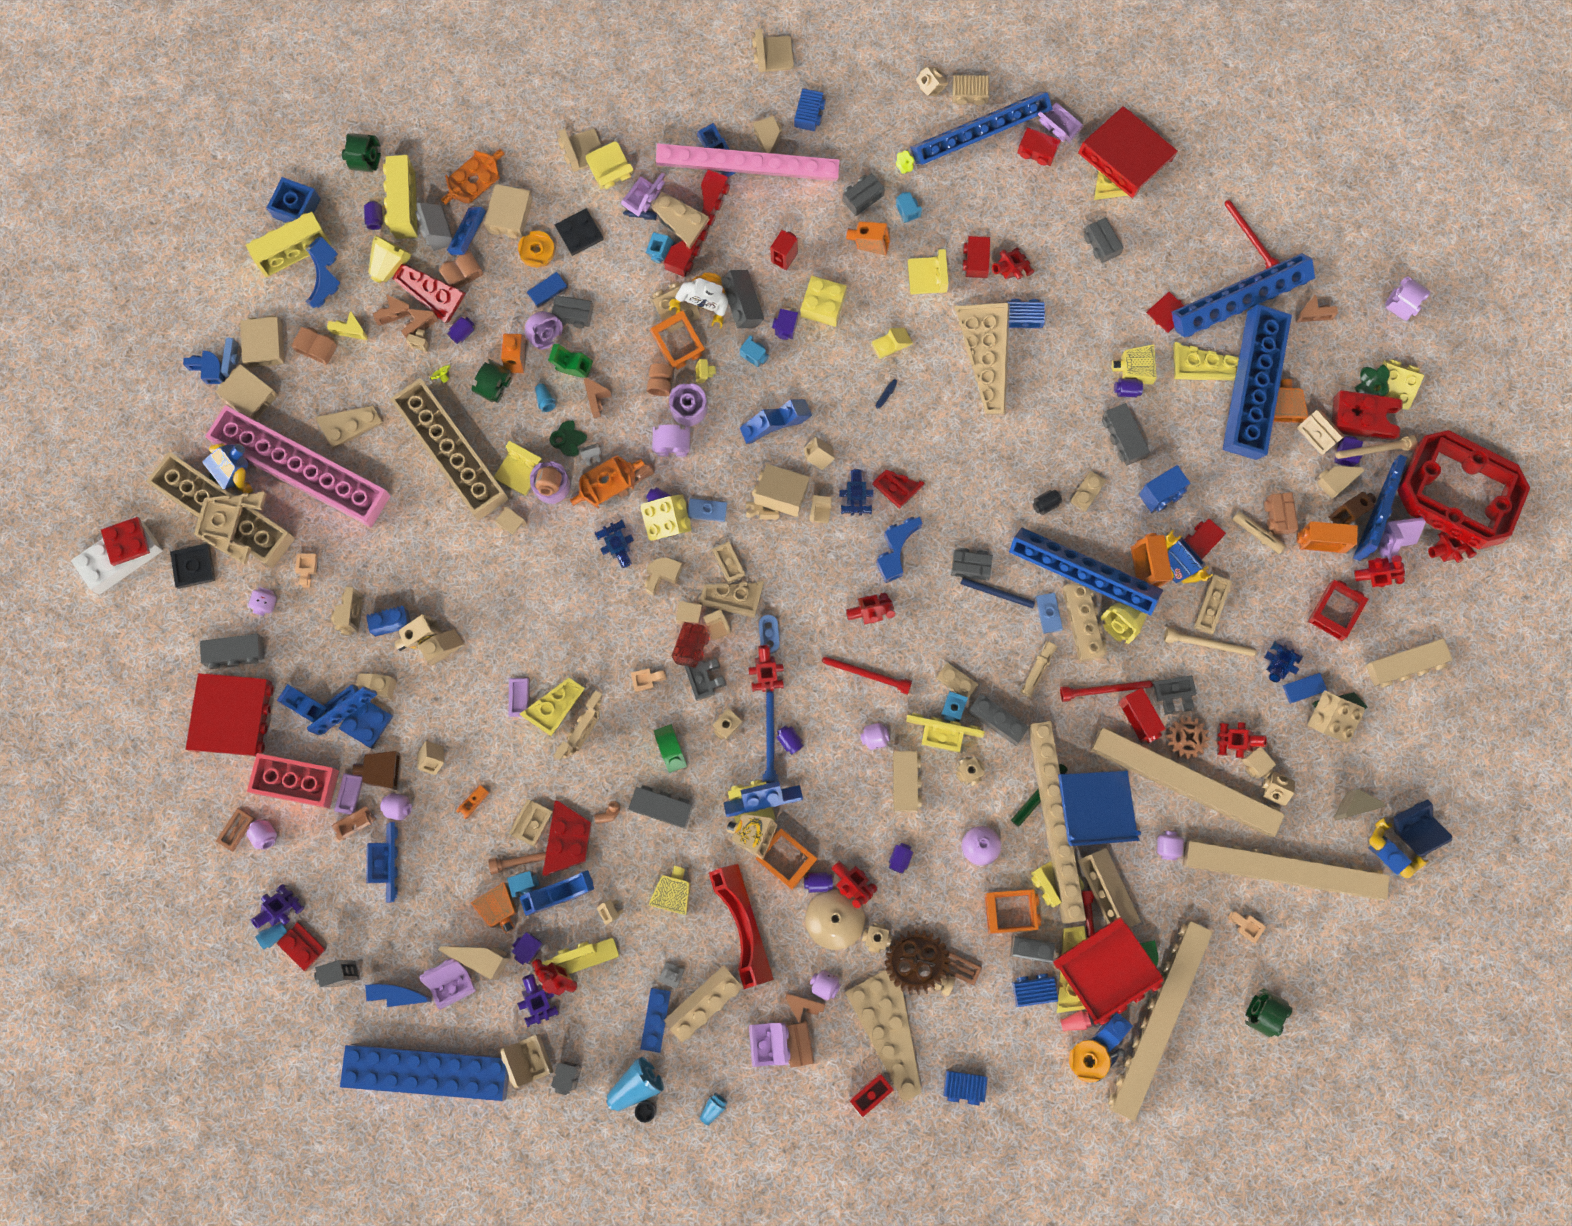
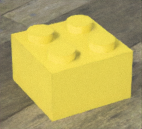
[801,276,847,327]

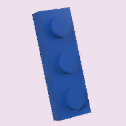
[447,207,486,255]
[640,988,671,1053]

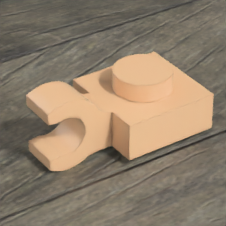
[295,554,318,588]
[631,668,667,692]
[1227,911,1266,944]

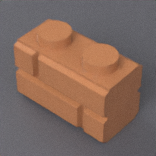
[1264,492,1299,535]
[786,1022,814,1068]

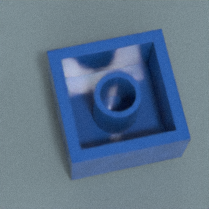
[266,177,321,223]
[1139,465,1191,513]

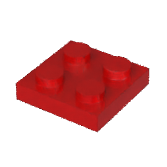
[101,517,150,566]

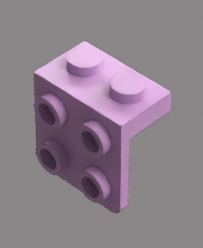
[1038,102,1083,143]
[621,172,665,217]
[1379,518,1426,563]
[419,959,476,1010]
[749,1023,791,1067]

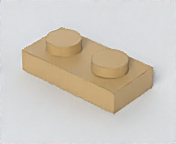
[1070,471,1106,512]
[712,541,746,584]
[936,663,979,701]

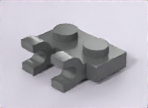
[684,658,727,701]
[1153,675,1197,715]

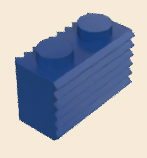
[794,88,826,132]
[1007,299,1045,328]
[366,605,411,637]
[1012,973,1058,1007]
[943,1070,988,1106]

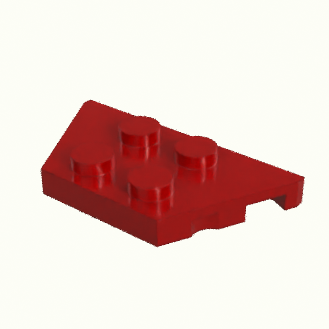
[542,800,592,876]

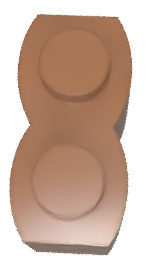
[439,252,483,289]
[291,327,337,365]

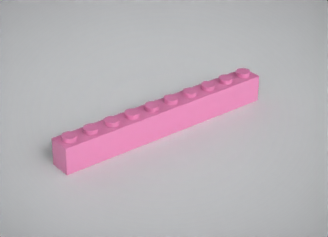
[656,143,839,181]

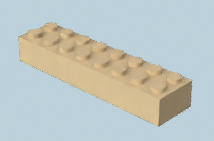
[390,378,509,521]
[146,452,295,569]

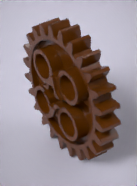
[885,930,951,995]

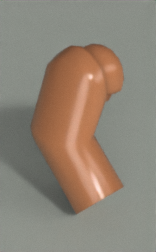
[594,801,620,824]

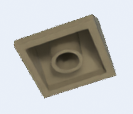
[1334,789,1385,821]

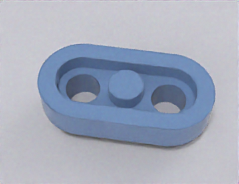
[759,615,780,654]

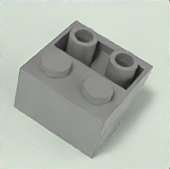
[415,203,453,251]

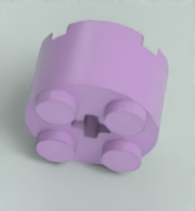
[1385,276,1430,321]
[669,383,708,427]
[652,425,690,457]
[530,461,571,504]

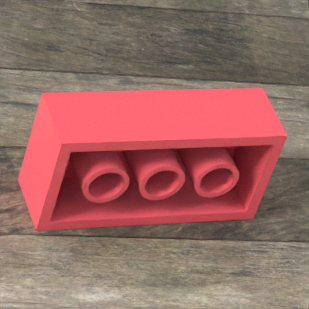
[247,753,339,809]

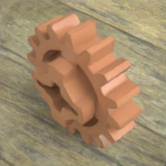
[1166,716,1210,760]

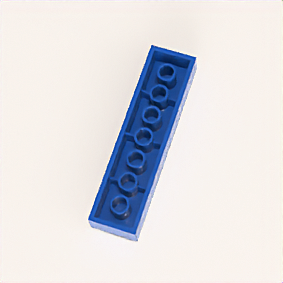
[1222,304,1292,460]
[340,1044,509,1101]

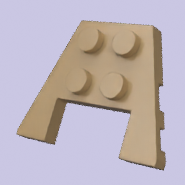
[194,492,267,565]
[553,690,602,761]

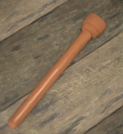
[488,852,546,875]

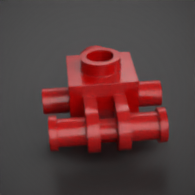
[992,247,1035,280]
[1428,532,1477,563]
[1354,555,1405,587]
[846,593,895,625]
[748,645,784,692]
[1217,722,1267,758]
[831,860,878,909]
[532,959,577,996]

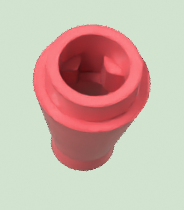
[1060,1010,1092,1031]

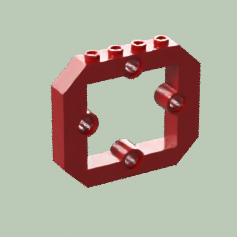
[1397,430,1530,550]

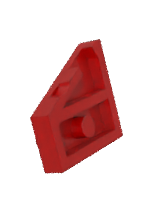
[872,470,925,509]

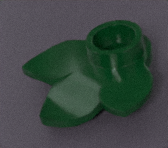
[1355,364,1390,396]
[549,421,587,457]

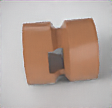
[646,363,674,396]

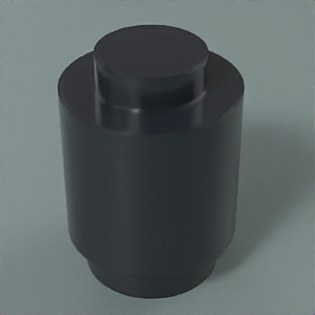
[1033,489,1062,515]

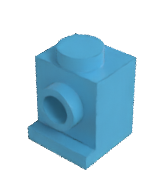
[896,192,922,223]
[646,232,676,264]
[739,335,769,367]
[941,691,968,722]
[507,871,540,898]

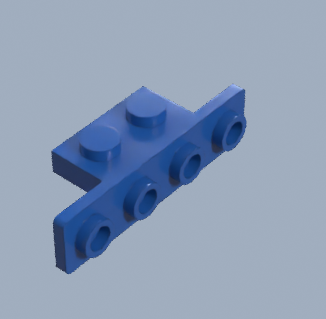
[307,684,377,735]
[723,781,803,817]
[366,822,398,903]

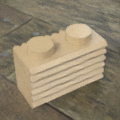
[952,75,989,106]

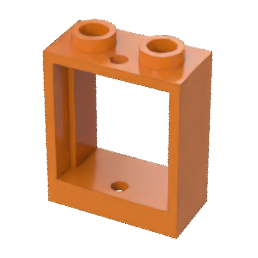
[649,310,705,370]
[1297,521,1358,553]
[1130,533,1173,587]
[756,829,818,890]
[984,889,1041,934]

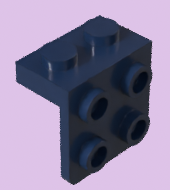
[1394,799,1452,857]

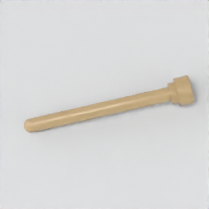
[1336,435,1418,459]
[1164,627,1257,656]

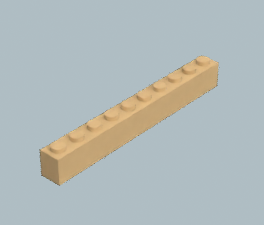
[1028,721,1086,923]
[1090,727,1285,837]
[1183,839,1390,900]
[1108,921,1213,1121]

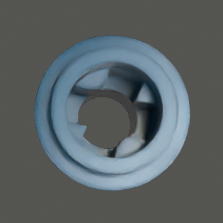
[535,384,556,412]
[255,923,287,950]
[699,1093,728,1126]

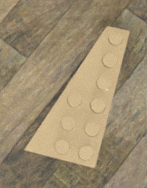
[954,303,1010,415]
[845,970,922,1102]

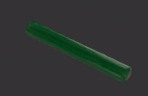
[1011,764,1068,827]

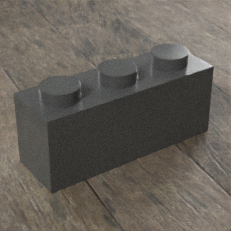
[721,270,764,329]
[1102,403,1150,466]
[200,634,264,669]
[968,694,1030,746]
[628,785,693,829]
[314,960,360,987]

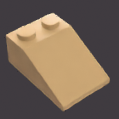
[439,946,510,980]

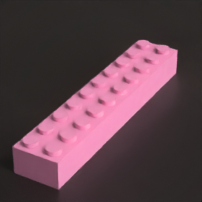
[205,405,391,528]

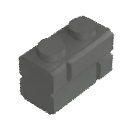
[843,173,885,216]
[1084,218,1124,263]
[552,295,594,329]
[951,548,993,581]
[1010,936,1055,963]
[551,1061,582,1095]

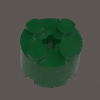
[342,133,381,172]
[471,359,512,403]
[1245,989,1293,1037]

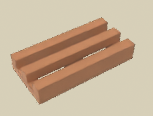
[216,808,255,852]
[946,952,982,986]

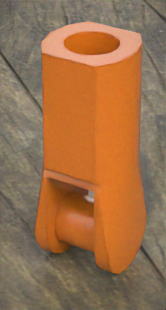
[456,784,490,819]

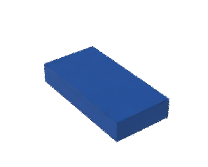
[527,272,568,308]
[1283,673,1328,704]

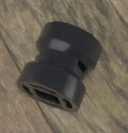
[634,1100,657,1123]

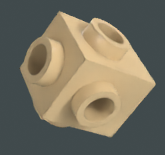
[916,67,948,96]
[956,757,985,786]
[1262,771,1296,806]
[862,923,892,954]

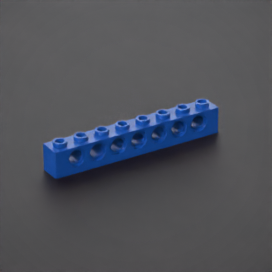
[910,92,1053,165]
[1172,253,1315,338]
[1009,527,1163,616]

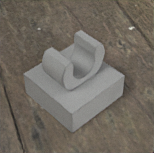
[580,443,601,466]
[658,962,684,989]

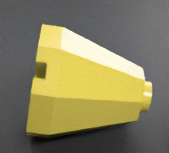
[368,235,412,283]
[1101,602,1147,644]

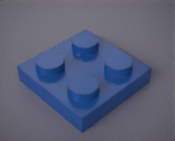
[338,702,393,749]

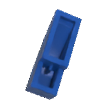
[696,123,737,177]
[365,984,431,1007]

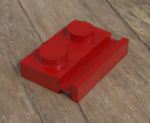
[276,922,326,971]

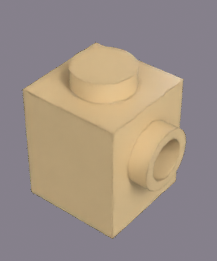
[712,708,743,741]
[1241,747,1276,779]

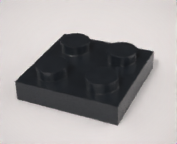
[554,208,604,256]
[170,543,215,589]

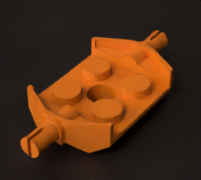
[440,148,505,205]
[570,455,645,509]

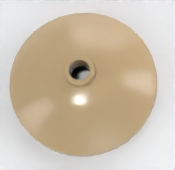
[805,889,865,950]

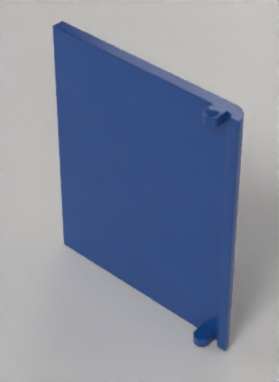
[1058,771,1141,846]

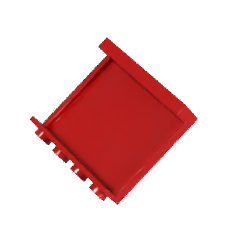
[1078,106,1178,199]
[185,673,274,757]
[1053,916,1164,1025]

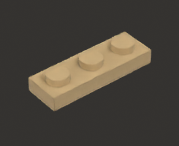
[1194,574,1232,635]

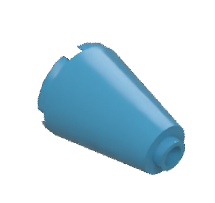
[606,1057,664,1111]

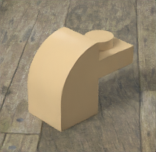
[645,558,683,596]

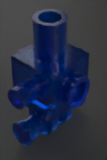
[839,469,874,516]
[594,519,634,568]
[1264,641,1303,683]

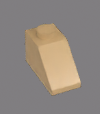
[753,116,782,154]
[1317,466,1365,499]
[418,629,465,666]
[356,673,396,699]

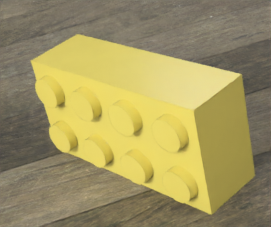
[383,155,418,239]
[246,212,331,277]

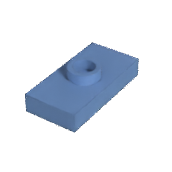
[221,338,239,378]
[688,498,727,522]
[1035,593,1063,634]

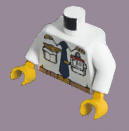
[669,278,728,329]

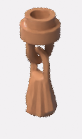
[617,463,655,498]

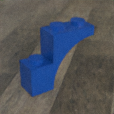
[305,236,340,308]
[740,399,812,444]
[876,517,923,584]
[519,870,594,916]

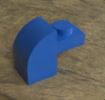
[183,350,225,384]
[277,684,327,722]

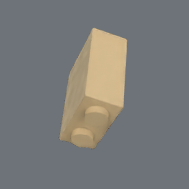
[484,184,533,238]
[240,315,285,368]
[216,364,278,421]
[752,464,810,517]

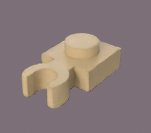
[746,501,779,519]

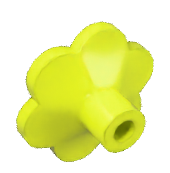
[896,150,915,174]
[430,365,451,383]

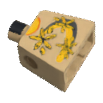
[394,614,442,651]
[727,814,778,859]

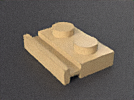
[1297,409,1345,455]
[509,799,553,847]

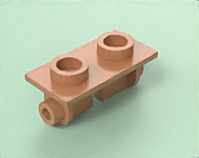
[331,806,376,841]

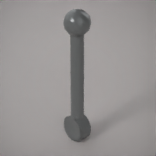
[1085,1048,1125,1067]

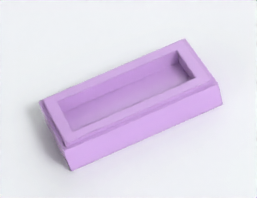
[508,678,529,717]
[334,773,362,814]

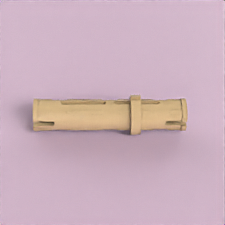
[1232,511,1286,555]
[1020,641,1057,698]

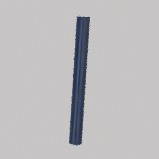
[960,577,1035,609]

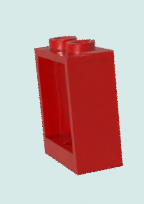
[1307,579,1369,641]
[1118,688,1166,744]

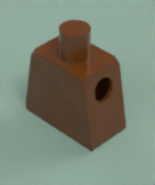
[1328,492,1376,525]
[352,751,400,790]

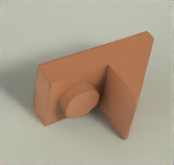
[372,295,411,326]
[1296,295,1338,323]
[401,309,438,339]
[584,378,611,418]
[785,993,825,1023]

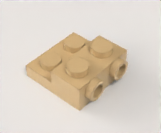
[331,587,363,635]

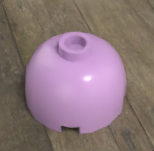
[525,311,563,350]
[961,826,1001,866]

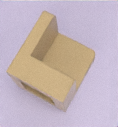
[803,437,835,470]
[810,495,832,524]
[495,507,527,535]
[676,601,703,625]
[703,609,731,640]
[417,741,444,775]

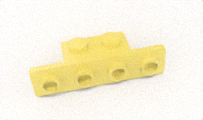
[906,713,985,753]
[542,938,619,974]

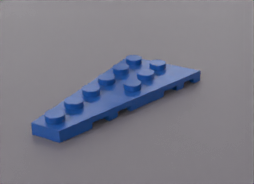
[1353,454,1407,561]

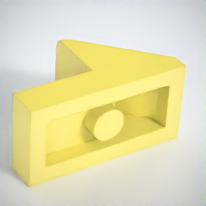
[327,311,368,340]
[872,328,913,359]

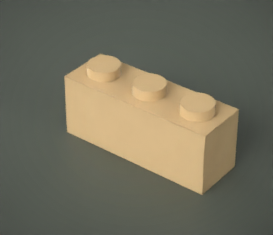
[893,751,922,812]

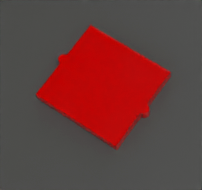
[1146,292,1184,333]

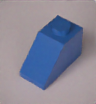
[1091,1012,1133,1052]

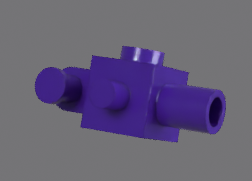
[251,884,305,929]
[517,974,559,1027]

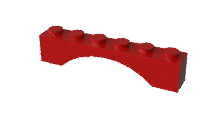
[664,169,730,277]
[709,864,774,989]

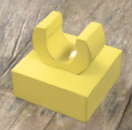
[695,359,716,383]

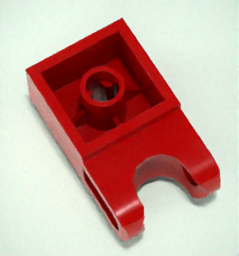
[1332,390,1403,440]

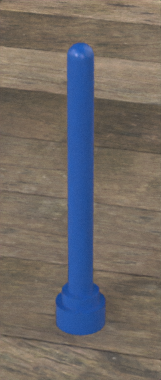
[763,690,778,783]

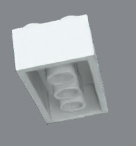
[71,516,163,595]

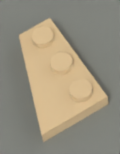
[652,192,709,249]
[315,406,383,450]
[699,581,764,618]

